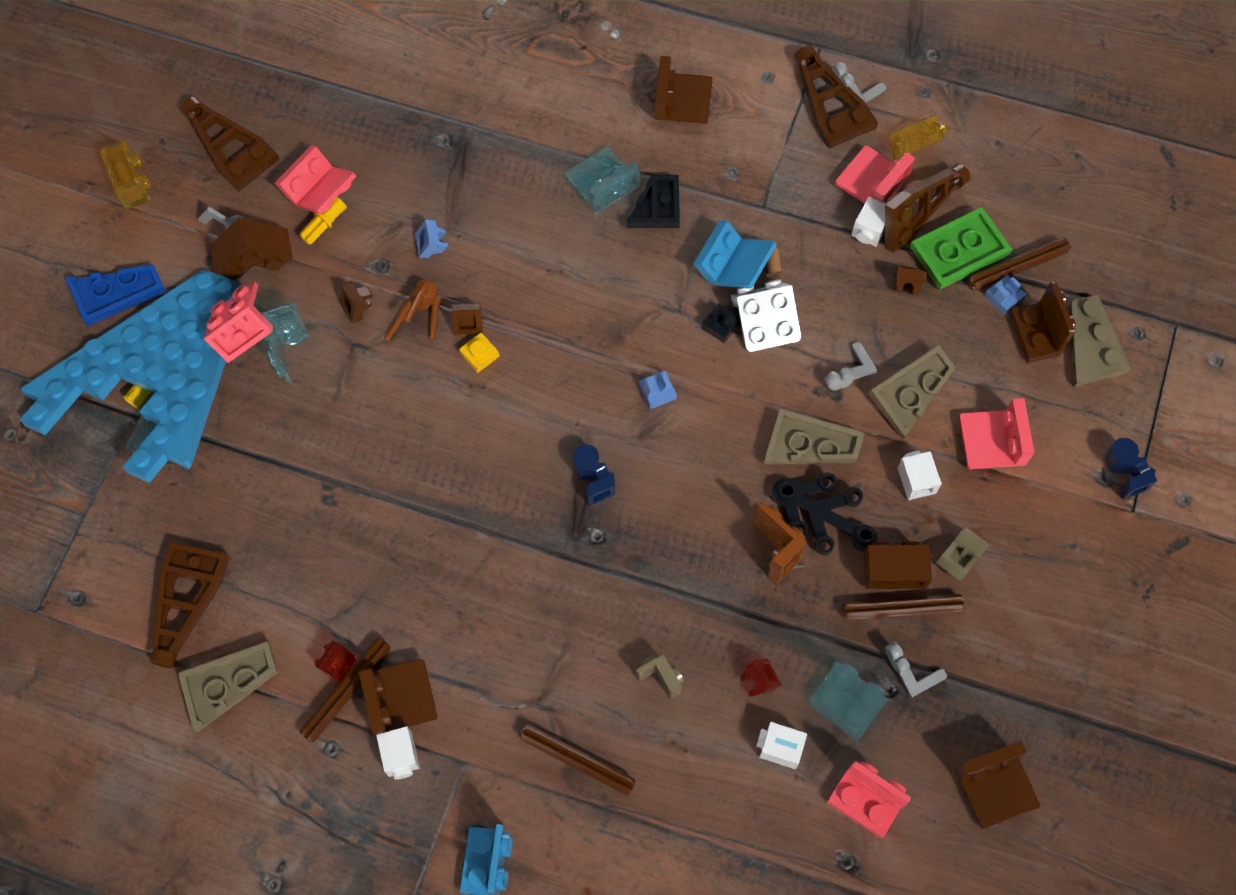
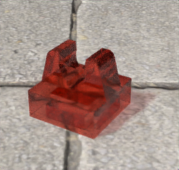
[314,640,358,682]
[740,659,782,697]

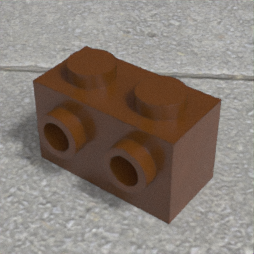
[864,541,932,589]

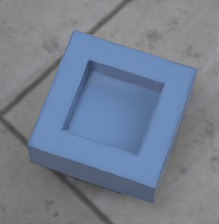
[415,219,448,259]
[985,275,1027,315]
[639,370,677,409]

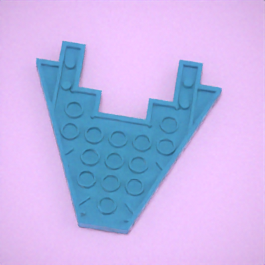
[20,269,243,483]

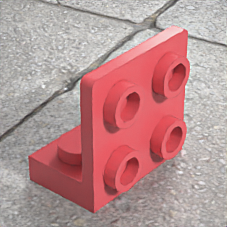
[275,145,356,214]
[835,145,915,204]
[204,281,274,363]
[959,398,1035,470]
[827,761,911,839]

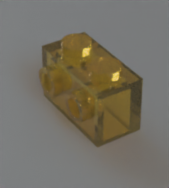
[99,140,152,210]

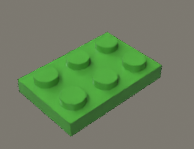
[910,207,1013,290]

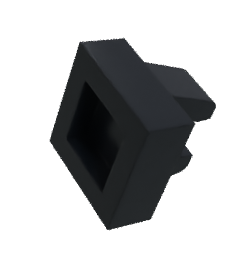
[701,303,741,343]

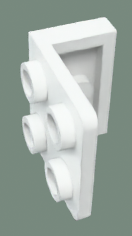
[731,279,801,352]

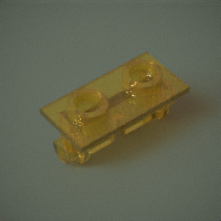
[888,114,948,159]

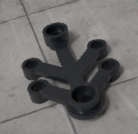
[772,472,878,556]

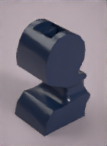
[1106,438,1157,500]
[573,444,616,506]

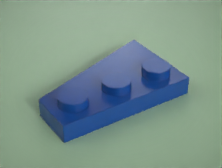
[65,265,166,327]

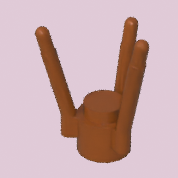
[385,280,441,341]

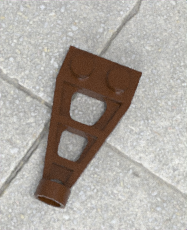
[794,45,878,149]
[181,96,280,192]
[885,164,970,252]
[149,542,230,669]

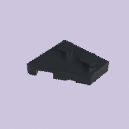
[627,175,680,228]

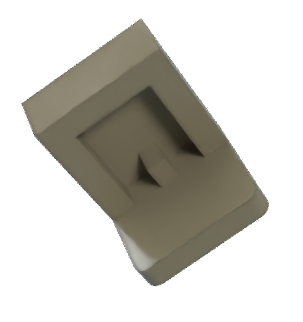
[936,527,989,582]
[636,654,684,699]

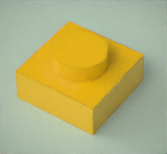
[459,333,500,373]

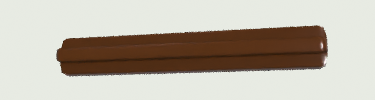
[968,237,1071,291]
[842,594,964,620]
[299,637,390,743]
[520,724,635,795]

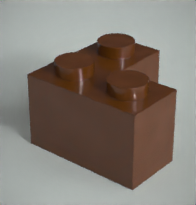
[210,217,293,279]

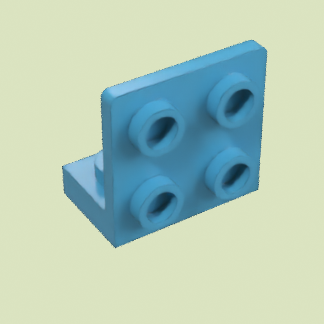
[693,220,777,289]
[460,824,513,895]

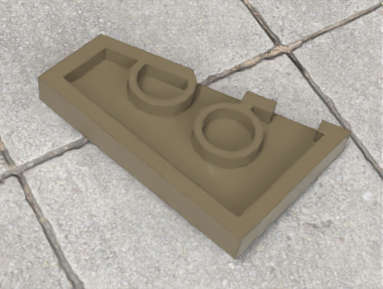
[1069,295,1131,387]
[869,345,956,439]
[763,409,865,465]
[178,641,279,733]

